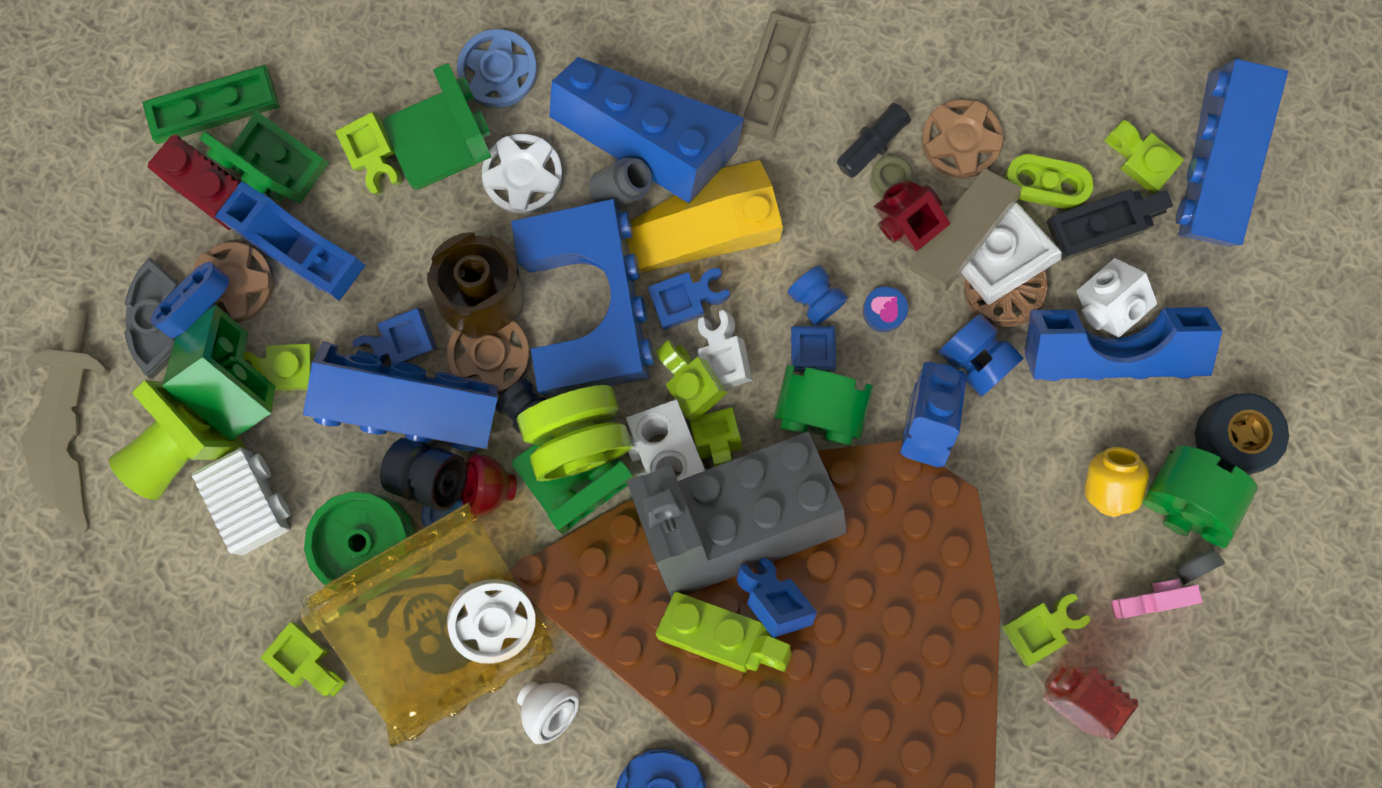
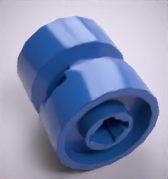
[939,313,1024,397]

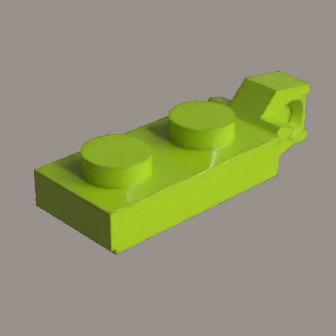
[655,591,792,673]

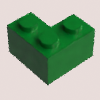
[162,305,276,441]

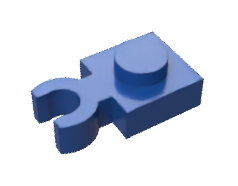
[647,268,730,331]
[352,308,438,365]
[736,558,817,638]

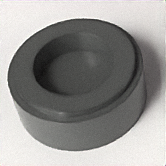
[1176,548,1225,585]

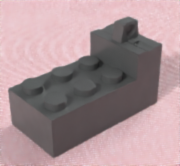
[627,432,847,599]

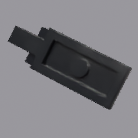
[1046,189,1173,261]

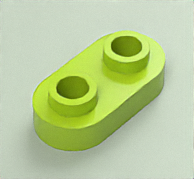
[1004,154,1094,210]

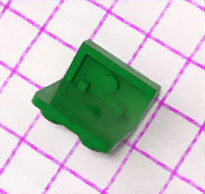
[383,63,492,190]
[199,111,330,204]

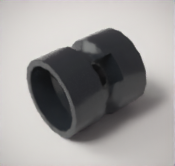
[380,437,467,511]

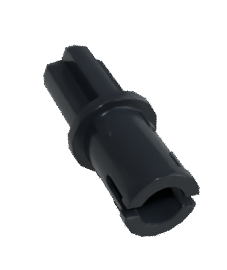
[837,103,911,178]

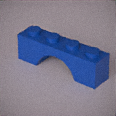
[1025,307,1223,381]

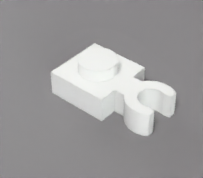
[698,310,753,390]

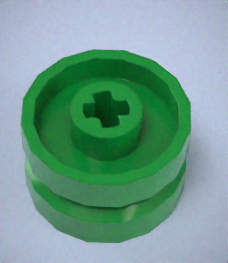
[304,492,419,593]

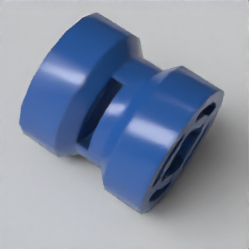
[787,265,849,326]

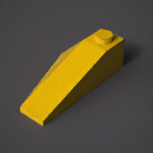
[627,160,783,273]

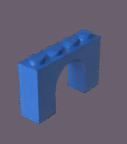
[511,199,655,398]

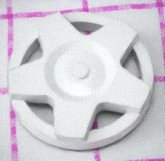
[482,134,563,214]
[447,579,535,663]

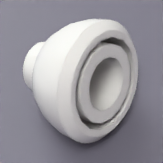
[517,681,579,744]

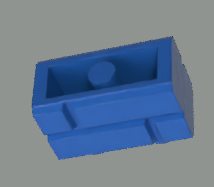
[900,361,967,468]

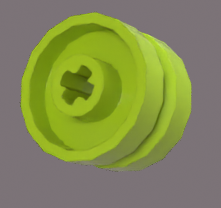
[517,385,633,481]

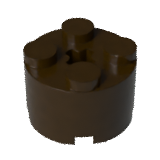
[427,232,524,339]

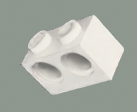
[626,399,705,481]

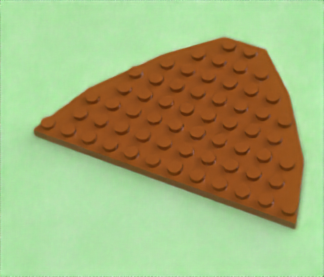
[502,440,1000,788]

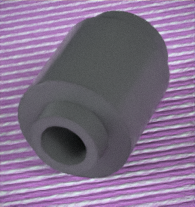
[589,157,652,208]

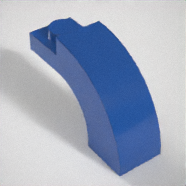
[215,181,366,301]

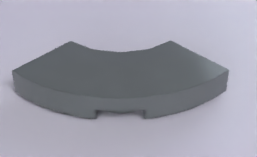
[124,257,180,379]

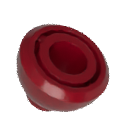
[461,454,517,517]

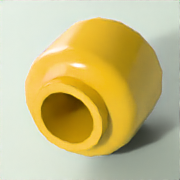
[1084,447,1149,517]

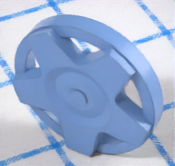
[457,29,537,108]

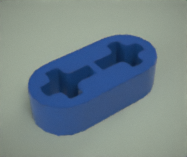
[151,262,229,338]

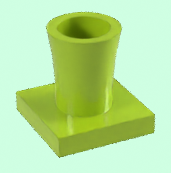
[109,380,247,500]

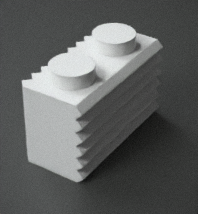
[192,448,291,555]

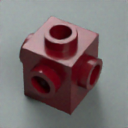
[873,179,951,252]

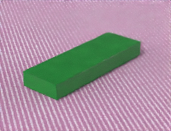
[142,65,280,145]

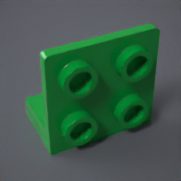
[512,444,633,534]

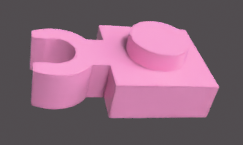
[1111,578,1203,619]

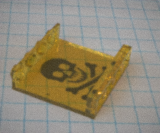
[301,503,556,748]

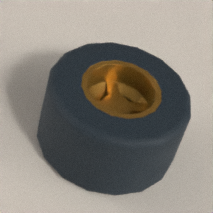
[1195,393,1290,475]

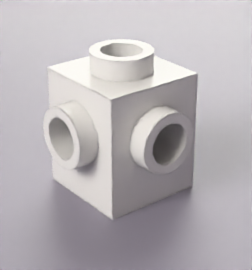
[1076,258,1157,337]

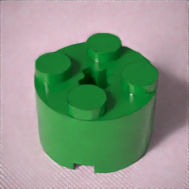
[773,365,874,446]
[1142,445,1258,548]

